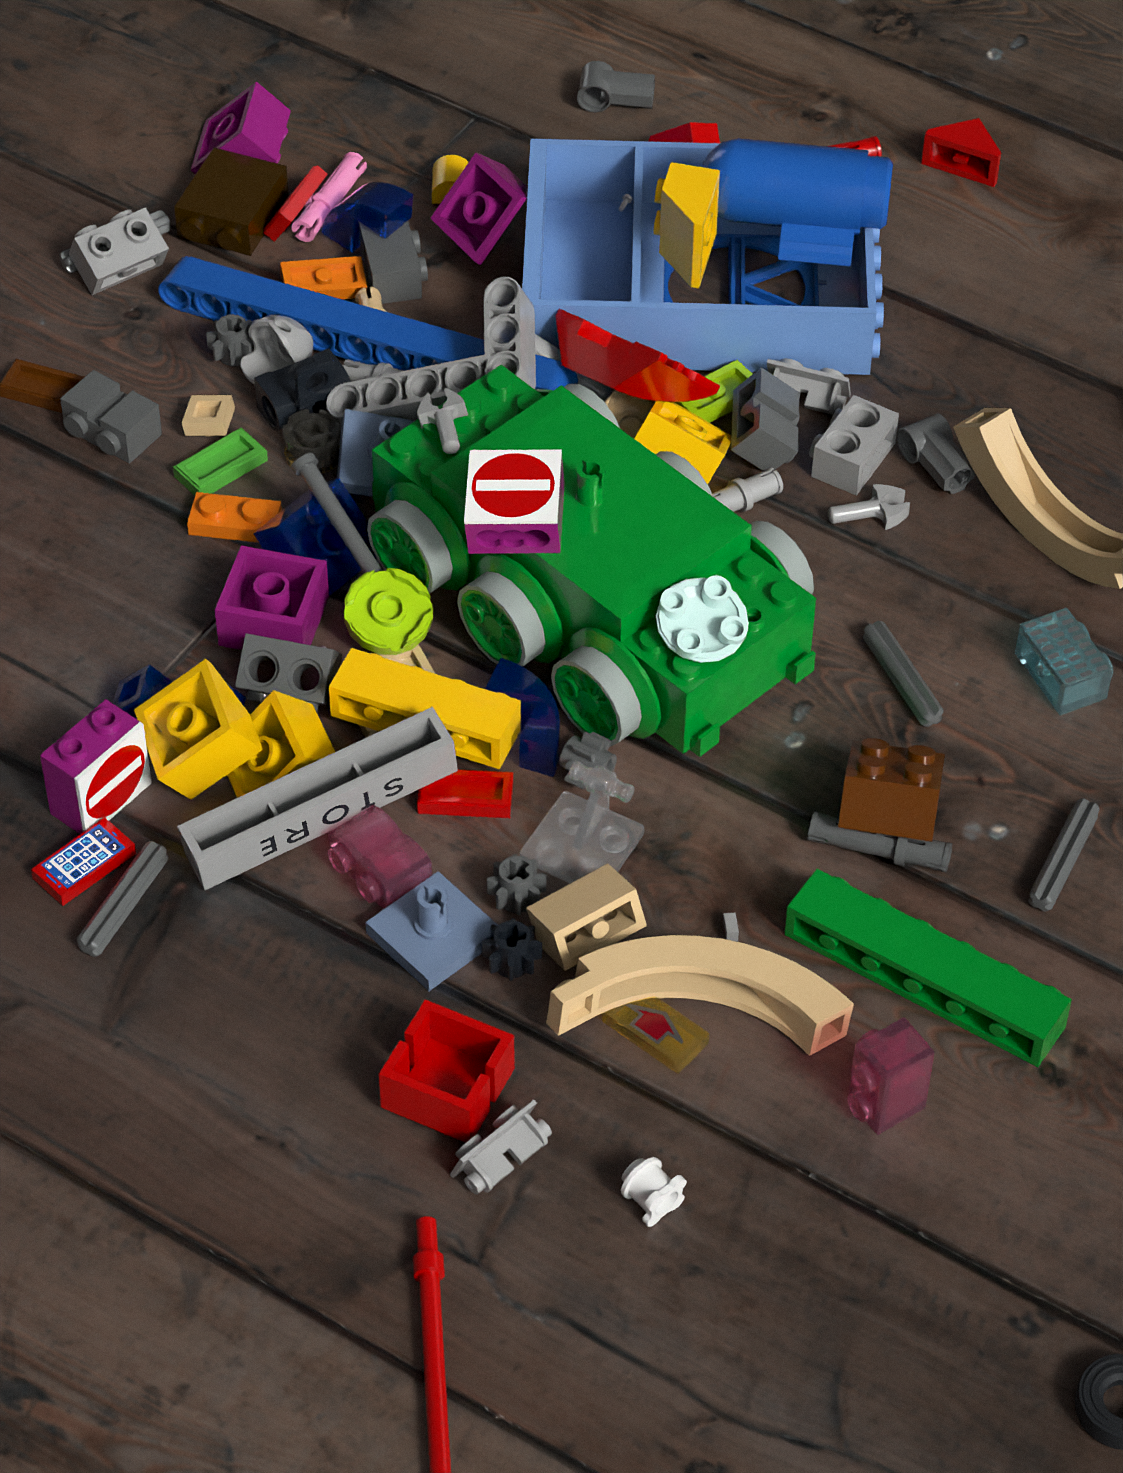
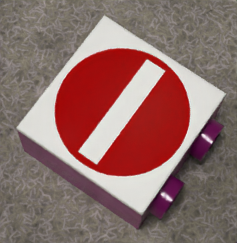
[464,449,565,554]
[40,699,152,834]

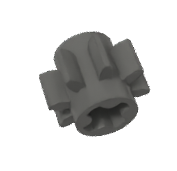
[206,314,254,366]
[559,732,617,790]
[487,854,546,915]

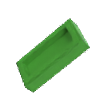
[173,427,268,496]

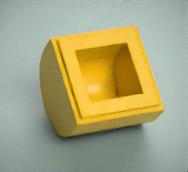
[432,155,469,204]

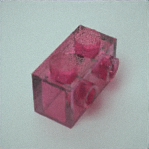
[847,1017,935,1135]

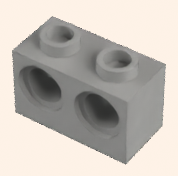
[809,395,899,496]

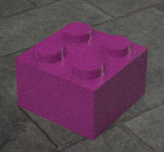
[215,545,329,650]

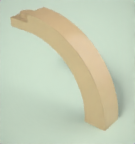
[953,408,1123,589]
[546,935,854,1056]

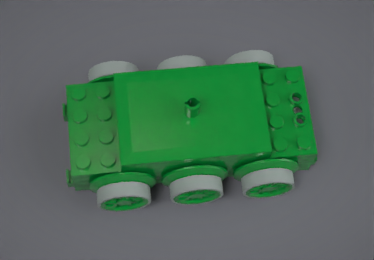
[367,365,816,757]

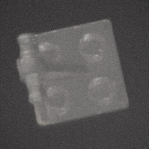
[520,761,644,883]

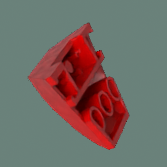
[556,309,720,402]

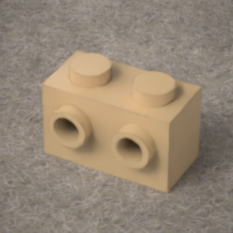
[526,863,647,971]

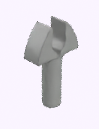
[417,388,468,454]
[827,484,910,530]

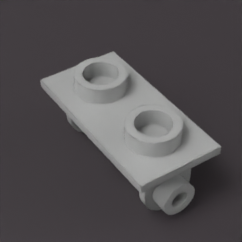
[767,358,851,415]
[450,1100,552,1195]

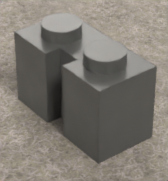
[359,214,428,304]
[731,368,800,471]
[60,369,162,464]

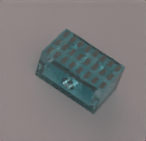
[1015,608,1113,715]

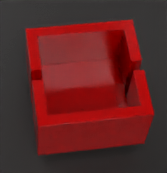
[379,999,515,1143]

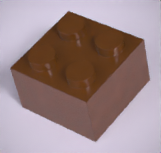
[838,738,945,842]

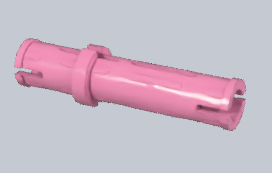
[292,152,367,242]

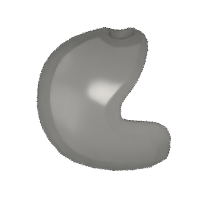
[240,315,314,384]

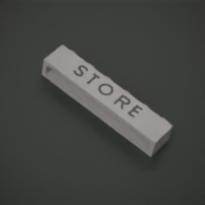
[177,707,458,890]

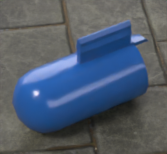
[702,138,893,267]

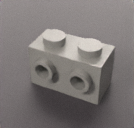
[69,207,169,295]

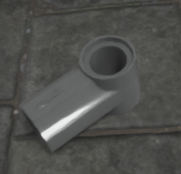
[577,61,655,113]
[897,413,975,494]

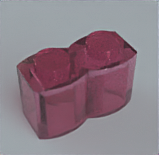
[327,805,432,909]

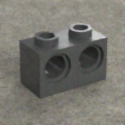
[235,633,342,712]

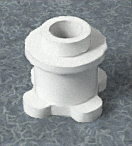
[621,1157,687,1227]

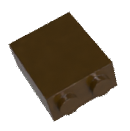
[174,148,289,256]

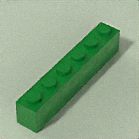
[785,869,1072,1068]

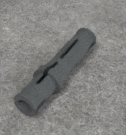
[808,811,953,873]

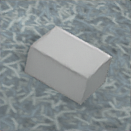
[723,912,739,942]

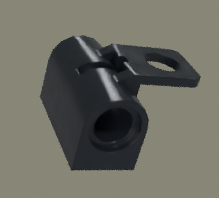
[254,348,351,431]

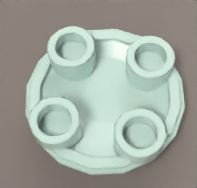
[656,575,749,663]

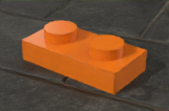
[280,256,367,299]
[187,492,282,544]

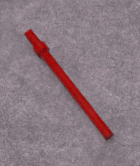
[413,1216,451,1473]

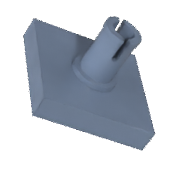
[336,409,415,496]
[366,871,498,991]

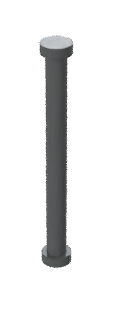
[291,453,383,573]

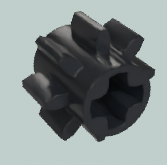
[482,918,542,981]

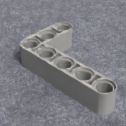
[326,277,536,425]

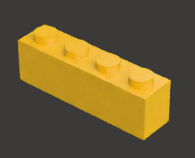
[329,648,521,769]

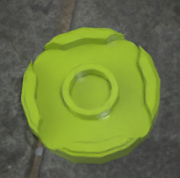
[344,568,433,655]

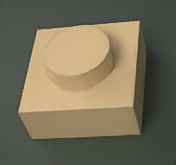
[182,395,235,437]

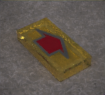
[602,996,710,1074]

